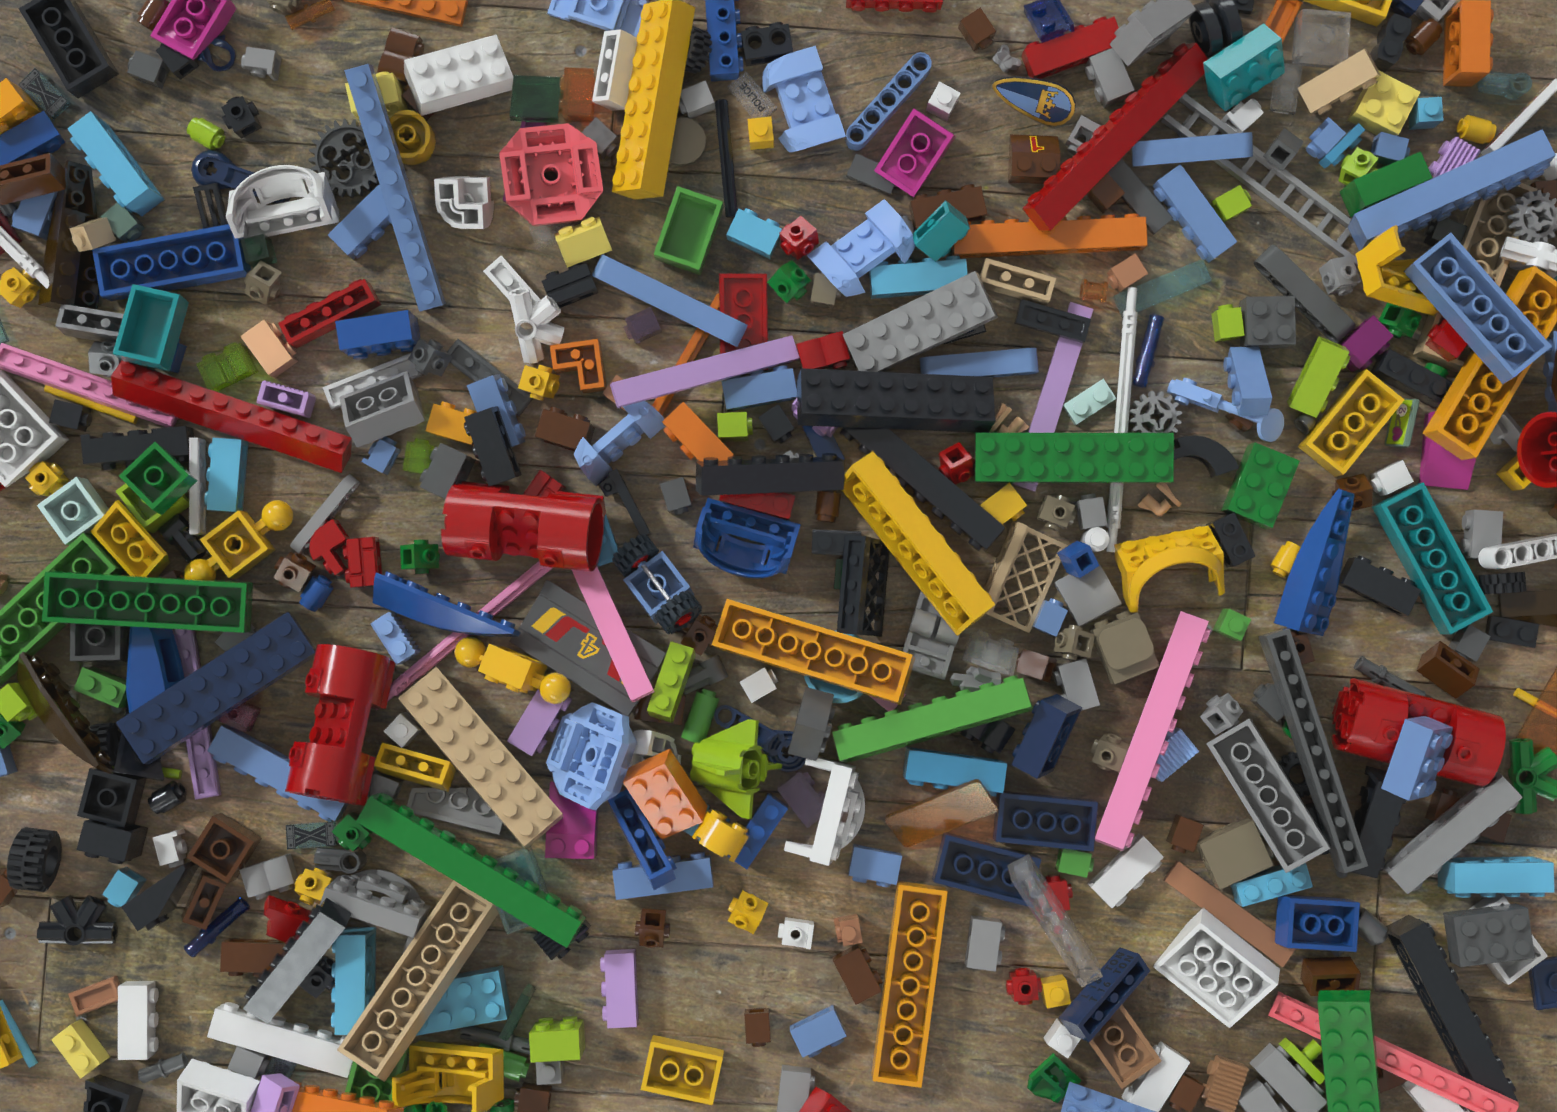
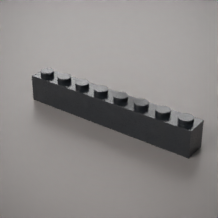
[839,427,1005,552]

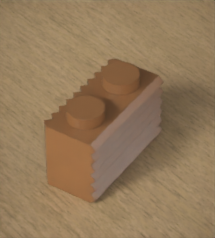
[1200,1055,1248,1112]

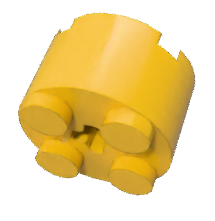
[389,110,436,165]
[692,809,749,862]

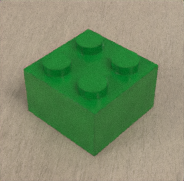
[119,442,197,515]

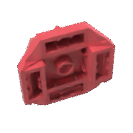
[499,123,603,226]

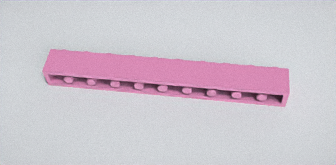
[1095,611,1211,852]

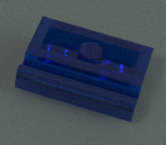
[1024,0,1074,43]

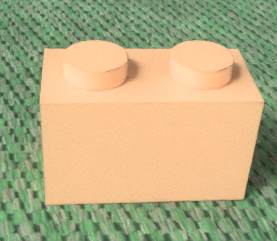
[240,320,298,378]

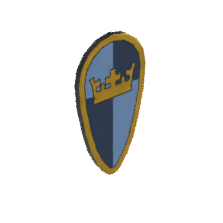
[993,76,1076,126]

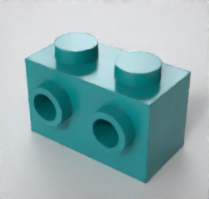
[913,200,970,262]

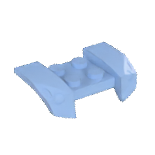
[547,0,650,37]
[762,46,846,153]
[807,199,915,297]
[574,401,665,486]

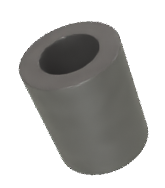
[1358,908,1388,946]

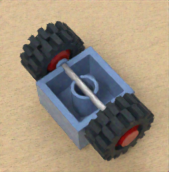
[612,534,702,634]

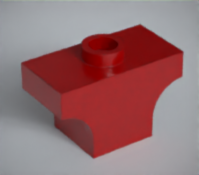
[264,895,311,942]

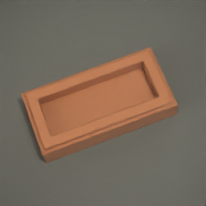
[68,975,120,1017]

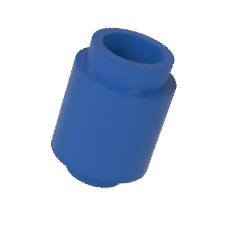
[299,575,334,612]

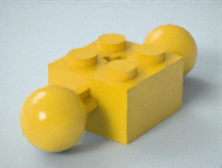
[184,500,293,580]
[454,637,571,704]

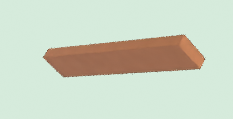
[1163,861,1296,967]

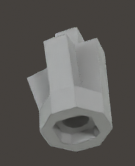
[1489,410,1522,452]
[950,666,1001,692]

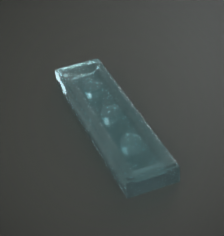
[1113,259,1212,319]

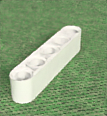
[1478,534,1557,569]

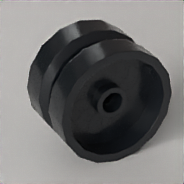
[1189,0,1243,57]

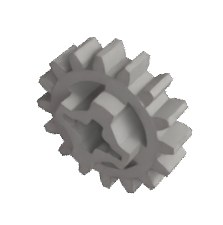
[1508,190,1557,243]
[1129,391,1182,434]

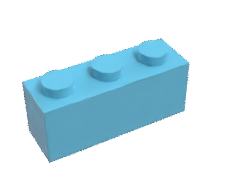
[204,438,248,513]
[1230,863,1313,907]

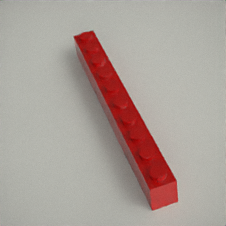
[1022,43,1208,231]
[111,361,352,473]

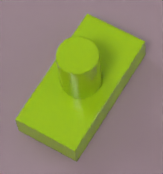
[1279,1037,1325,1085]

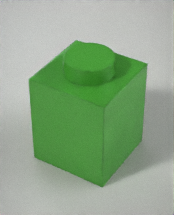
[1212,609,1251,641]
[1055,848,1094,878]

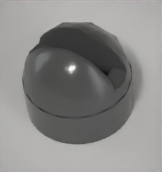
[1294,413,1316,434]

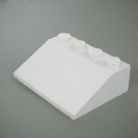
[0,370,69,487]
[1153,908,1280,1028]

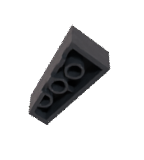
[80,426,194,471]
[1351,766,1407,878]
[83,1074,143,1112]

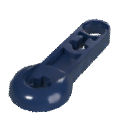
[191,150,291,204]
[714,705,806,772]

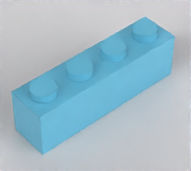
[869,256,967,299]

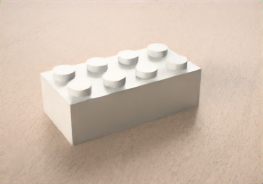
[404,34,514,116]

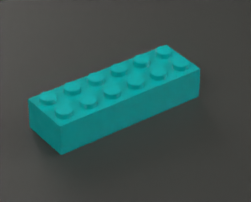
[1372,482,1493,635]

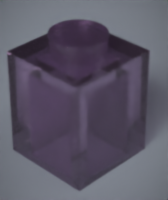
[623,307,662,344]

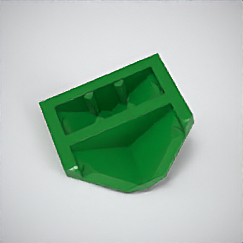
[1027,1053,1082,1103]

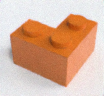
[550,339,607,394]

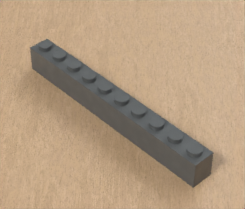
[1258,628,1368,874]

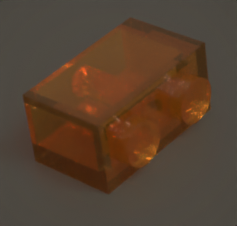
[559,67,596,123]

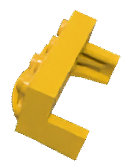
[1356,225,1439,316]
[1114,526,1225,613]
[392,1041,504,1112]

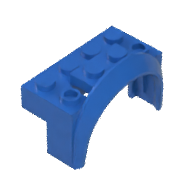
[693,498,801,578]

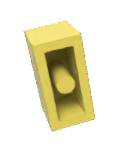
[555,217,612,268]
[51,1018,110,1079]

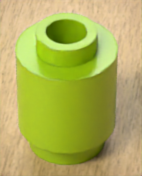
[187,117,225,150]

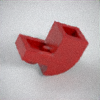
[309,519,350,576]

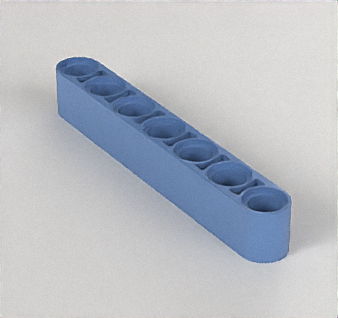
[592,254,748,347]

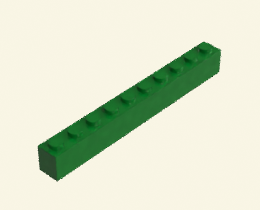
[356,793,586,948]

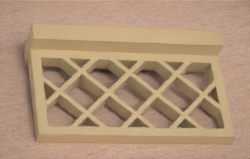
[983,522,1068,633]

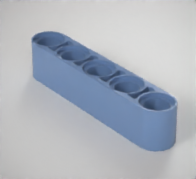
[845,52,932,151]
[1132,132,1253,166]
[919,348,1039,378]

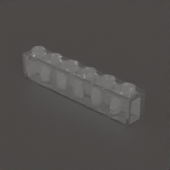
[1007,854,1103,987]

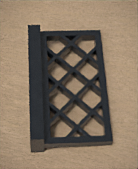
[837,535,890,637]

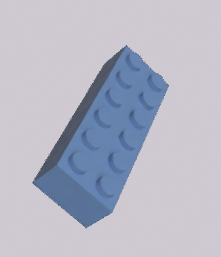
[1403,233,1552,384]

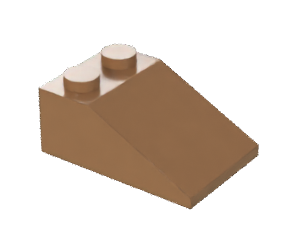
[1089,1005,1162,1089]

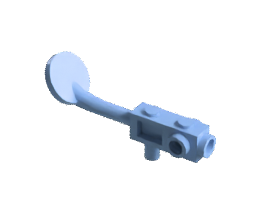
[1167,378,1284,442]

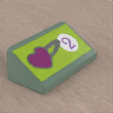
[1385,399,1420,449]

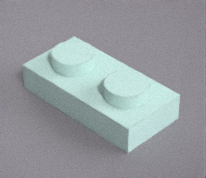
[1063,379,1117,425]

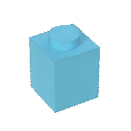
[1409,97,1443,130]
[102,867,147,908]

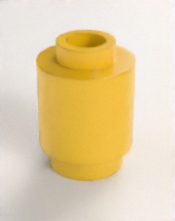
[1456,115,1496,144]
[1270,541,1301,579]

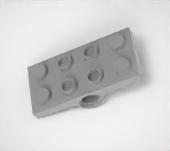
[902,590,960,680]

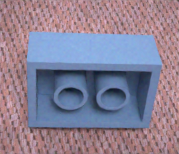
[1381,716,1453,801]

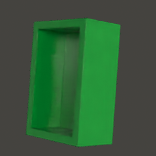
[1339,152,1432,217]
[1221,442,1300,529]

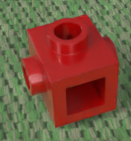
[779,216,819,260]
[938,442,975,485]
[1006,968,1042,1005]

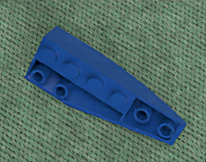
[1274,489,1354,636]
[373,571,521,637]
[126,626,185,713]

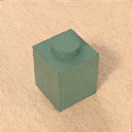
[100,203,145,243]

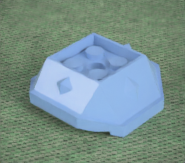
[546,702,637,810]

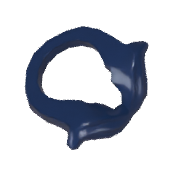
[198,34,236,72]

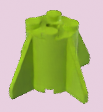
[690,719,782,819]

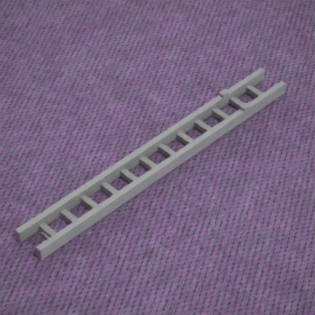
[1161,93,1404,273]

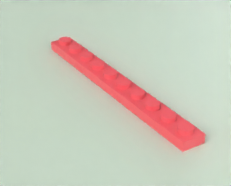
[1268,991,1519,1112]

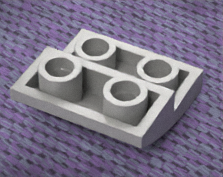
[1054,561,1122,627]

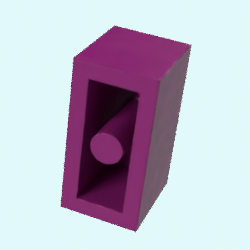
[1340,315,1393,372]

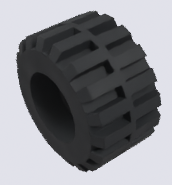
[7,827,62,892]

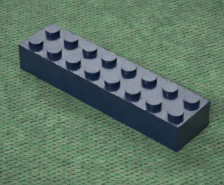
[116,612,316,764]

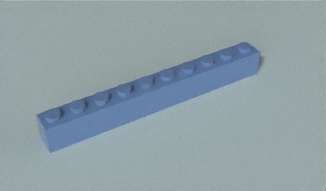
[344,64,446,312]

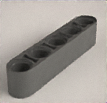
[1254,245,1355,344]

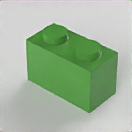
[73,666,128,708]

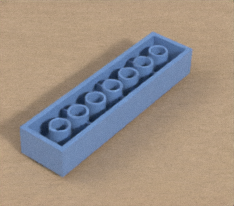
[1348,129,1556,251]

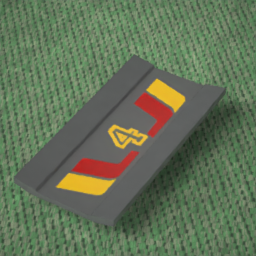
[509,580,666,717]

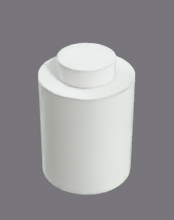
[1080,527,1109,553]

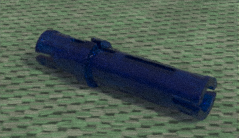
[1132,314,1165,388]
[184,897,250,958]

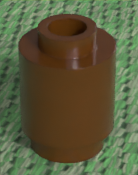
[136,0,170,32]
[1405,19,1442,55]
[815,490,841,523]

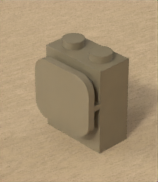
[1089,610,1160,684]
[1196,818,1274,890]

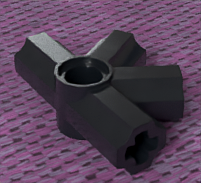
[37,895,118,946]

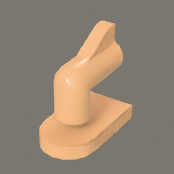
[989,403,1029,433]
[1137,483,1182,517]

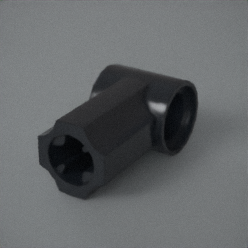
[158,514,207,563]

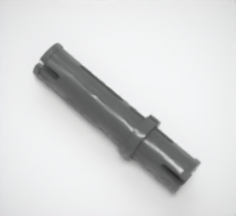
[1354,656,1426,696]
[460,1026,530,1055]

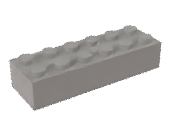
[842,271,998,372]
[1206,719,1331,873]

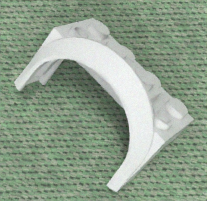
[226,165,339,241]
[784,757,865,866]

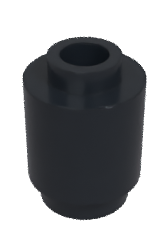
[148,781,187,814]

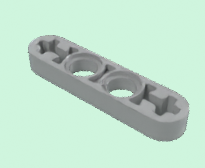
[290,474,360,554]

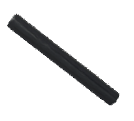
[715,99,738,218]

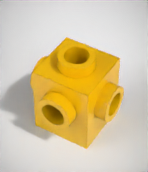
[0,267,40,308]
[518,364,560,401]
[25,461,70,496]
[294,868,333,906]
[728,890,769,934]

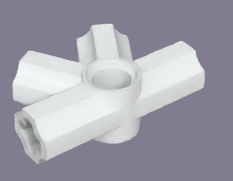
[1499,236,1557,279]
[508,288,565,364]

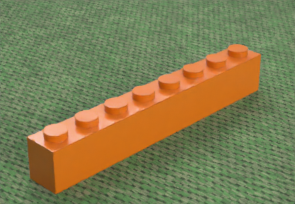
[952,213,1147,258]

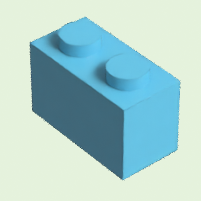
[726,208,782,259]

